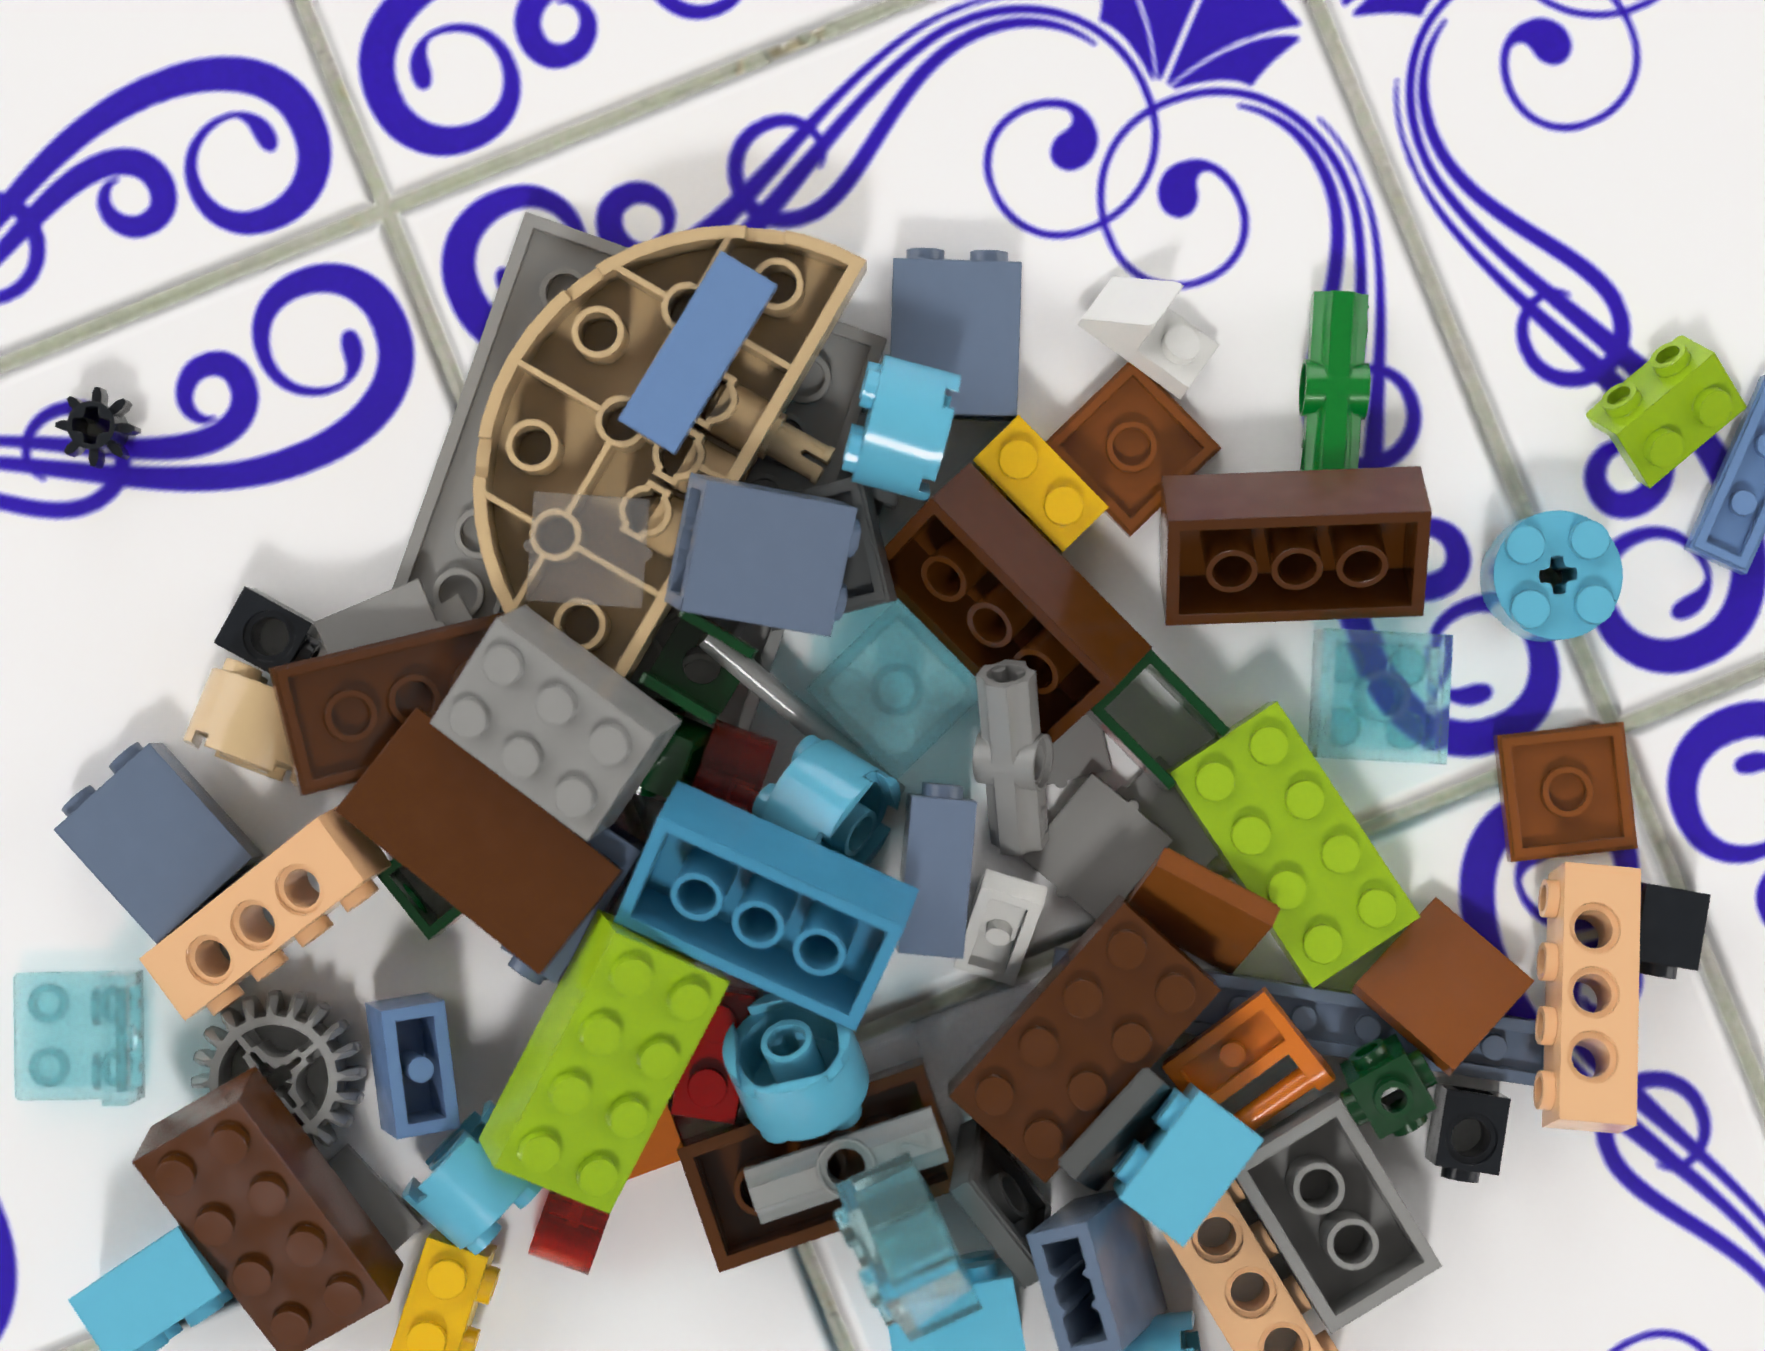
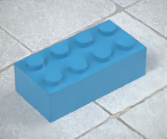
[613,780,919,1031]

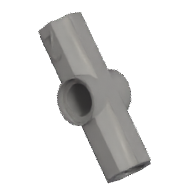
[972,659,1053,857]
[743,1105,949,1224]

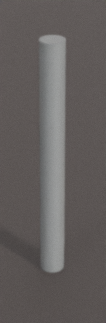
[697,632,905,795]

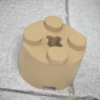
[183,658,298,787]

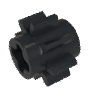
[55,387,141,469]

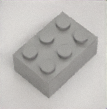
[430,605,682,841]
[1235,1091,1442,1334]

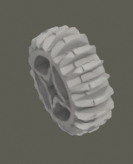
[191,990,367,1147]

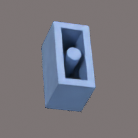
[365,992,461,1140]

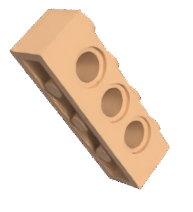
[139,806,392,1021]
[1533,862,1641,1134]
[1161,1180,1338,1351]

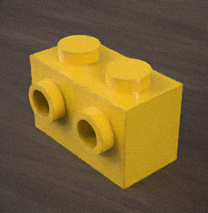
[971,415,1109,554]
[390,1228,501,1351]

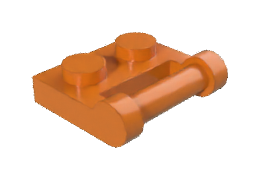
[1162,987,1336,1131]

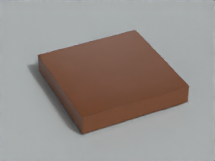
[1046,362,1221,538]
[1493,722,1638,862]
[1126,847,1281,973]
[1351,897,1534,1077]

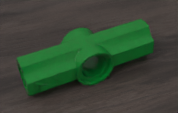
[1299,290,1371,471]

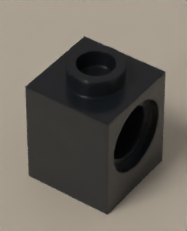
[213,586,323,674]
[1639,882,1711,979]
[1425,1082,1511,1183]

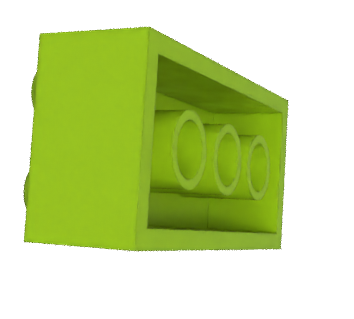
[1166,701,1421,988]
[479,908,730,1214]

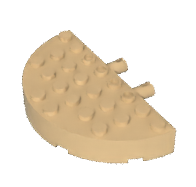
[472,225,867,681]

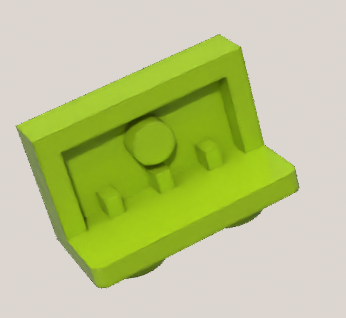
[1586,335,1747,488]

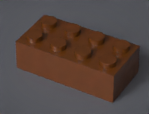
[885,463,1152,744]
[1159,466,1432,626]
[948,894,1221,1184]
[677,1057,955,1273]
[132,1066,404,1351]

